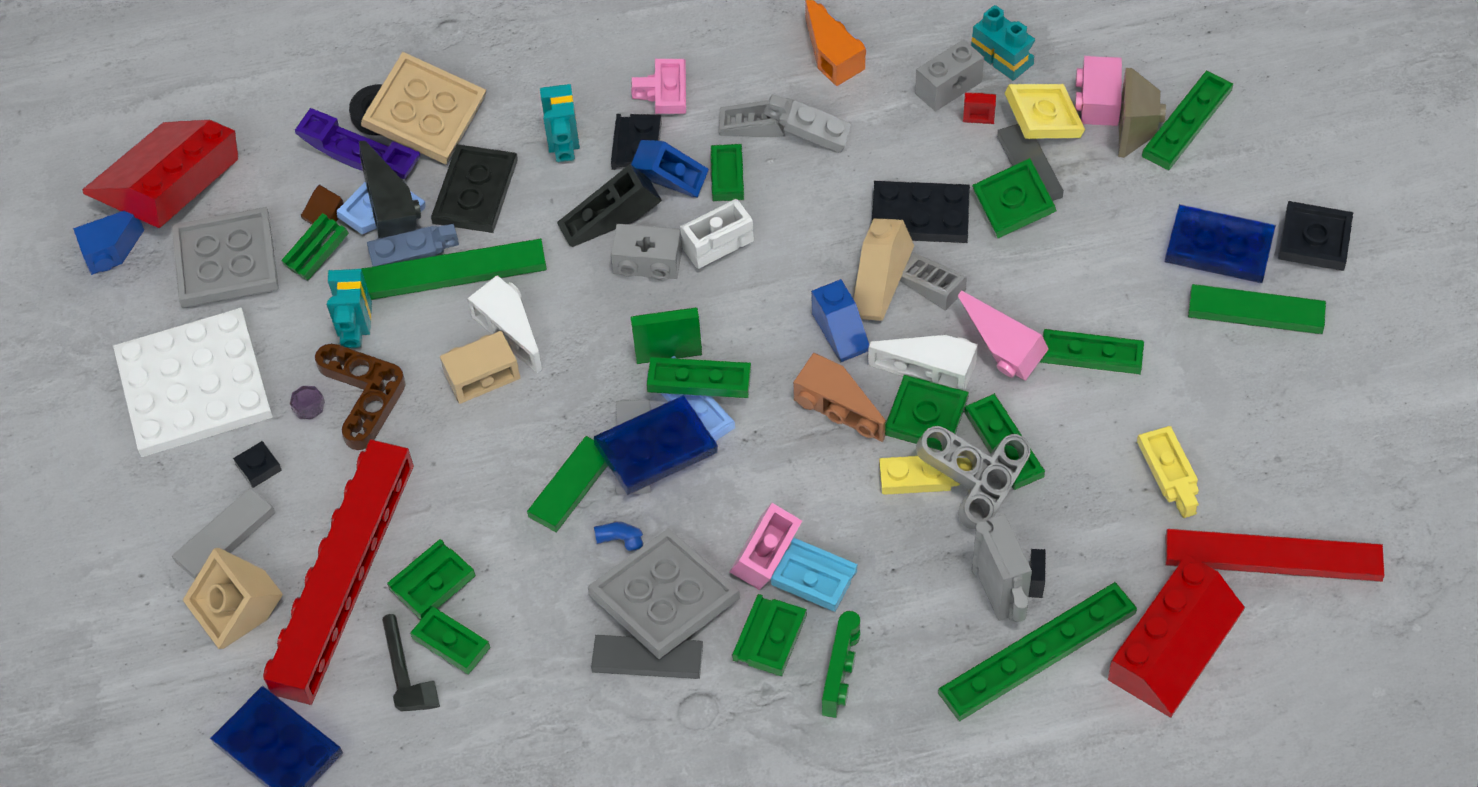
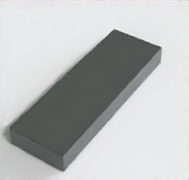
[997,124,1064,201]
[591,634,703,679]

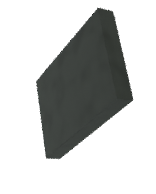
[431,144,518,233]

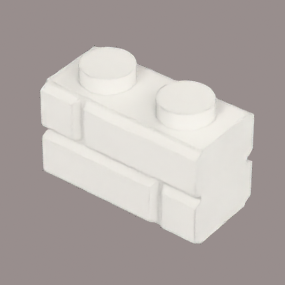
[680,199,754,269]

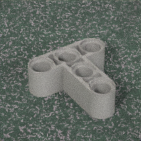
[916,426,1030,529]

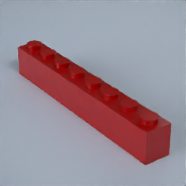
[263,439,414,705]

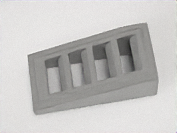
[718,100,785,137]
[900,253,967,311]

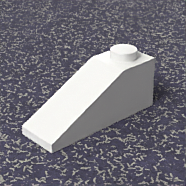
[468,275,542,373]
[868,335,978,391]

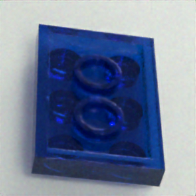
[1165,204,1276,283]
[594,395,718,495]
[210,685,343,787]

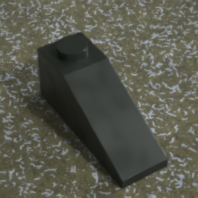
[359,140,421,238]
[557,164,662,247]

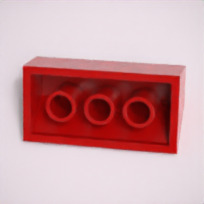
[1107,554,1245,718]

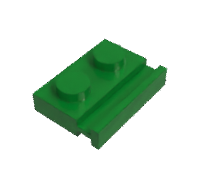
[387,539,476,620]
[732,594,807,677]

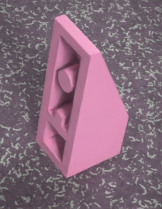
[958,290,1048,381]

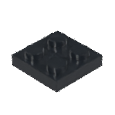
[1278,201,1354,271]

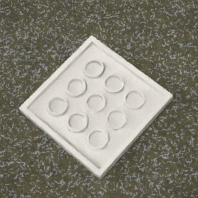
[113,308,273,457]

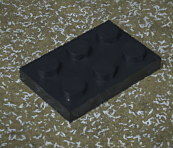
[871,181,970,243]

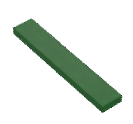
[361,238,547,300]
[938,582,1137,722]

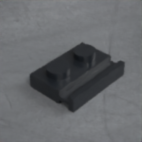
[611,114,662,170]

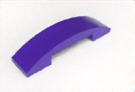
[295,108,420,179]

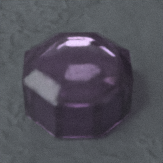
[290,386,325,419]

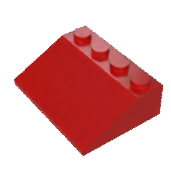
[82,119,238,229]

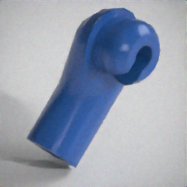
[594,522,643,551]

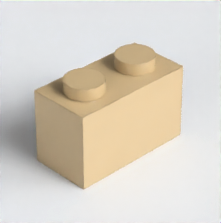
[440,331,521,404]

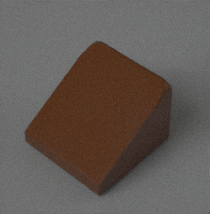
[301,185,344,224]

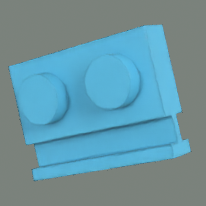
[771,537,857,612]

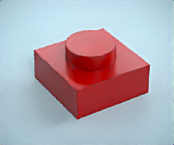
[963,92,996,124]

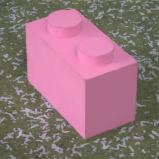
[1075,56,1122,126]
[729,503,802,590]

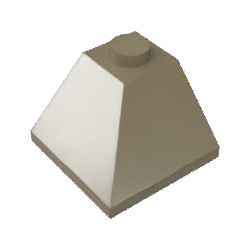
[1118,68,1166,158]

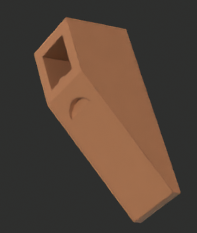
[793,352,886,442]

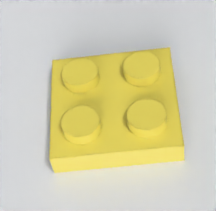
[1005,84,1085,139]

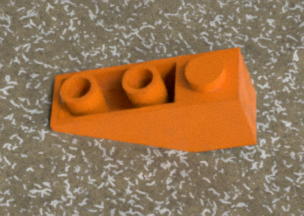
[805,0,866,86]

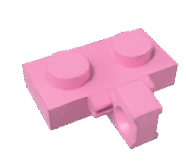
[631,59,686,114]

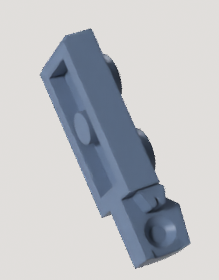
[367,224,459,266]

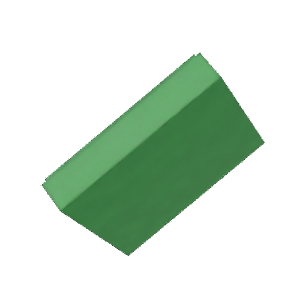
[972,158,1057,238]
[630,307,702,364]
[885,375,969,451]

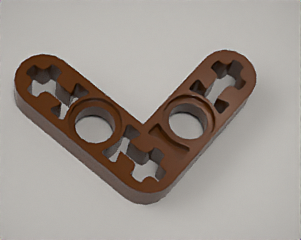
[315,343,406,450]

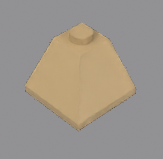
[183,548,283,649]

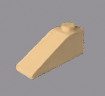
[854,218,914,321]

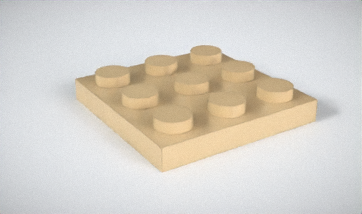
[361,52,486,164]

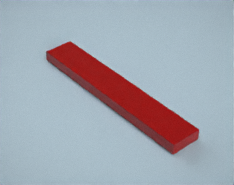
[1165,529,1385,582]

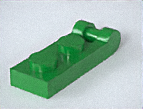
[822,611,860,718]

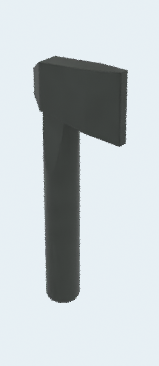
[382,614,440,712]

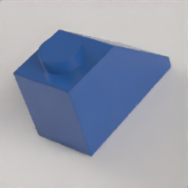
[631,140,709,198]
[73,211,144,275]
[811,279,870,363]

